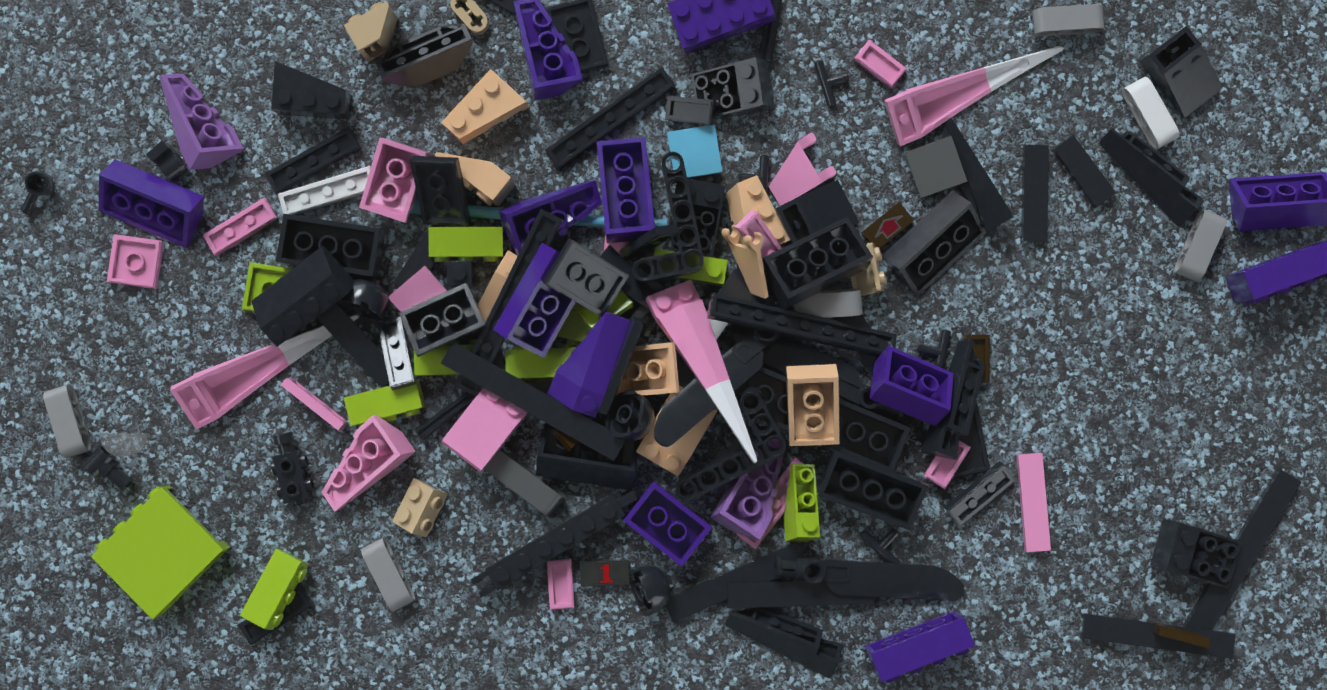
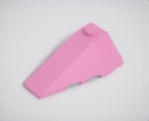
[321,415,416,512]

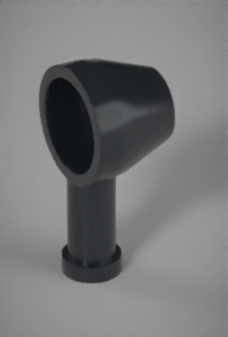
[20,171,53,215]

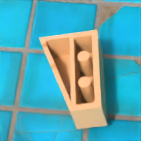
[441,69,529,144]
[726,175,790,246]

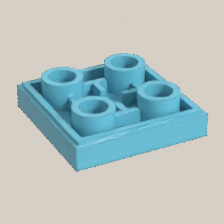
[667,124,723,179]

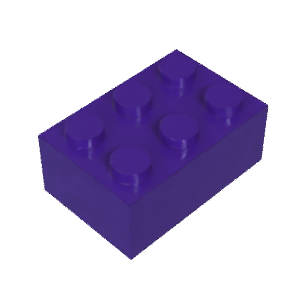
[870,345,954,426]
[623,480,712,567]

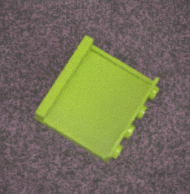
[91,485,230,620]

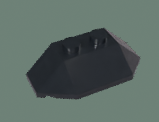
[376,24,473,88]

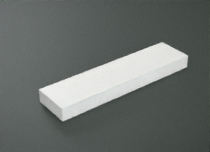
[278,166,371,215]

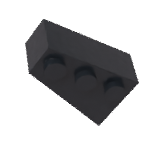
[271,61,352,120]

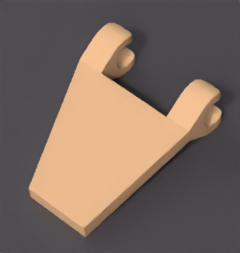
[722,225,769,298]

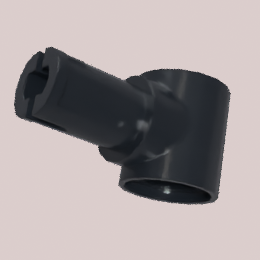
[82,445,133,491]

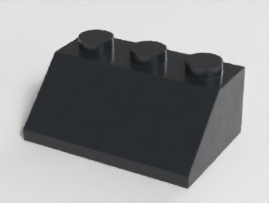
[399,282,486,357]

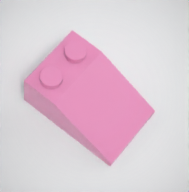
[359,137,433,223]
[441,388,528,472]

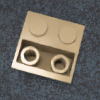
[344,1,398,62]

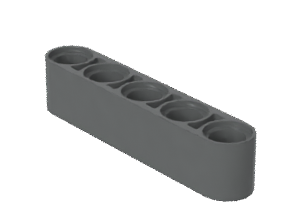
[484,448,565,518]

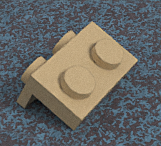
[851,243,887,296]
[392,478,447,537]

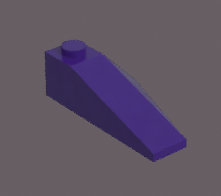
[513,0,582,101]
[498,180,602,255]
[548,312,630,418]

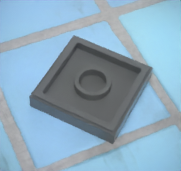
[905,136,968,198]

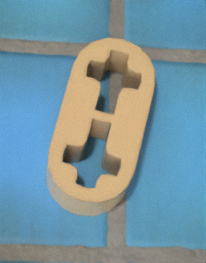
[450,0,489,35]

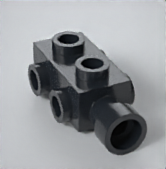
[271,432,315,507]

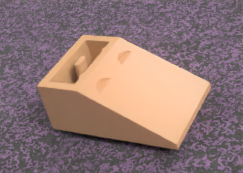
[435,152,516,207]

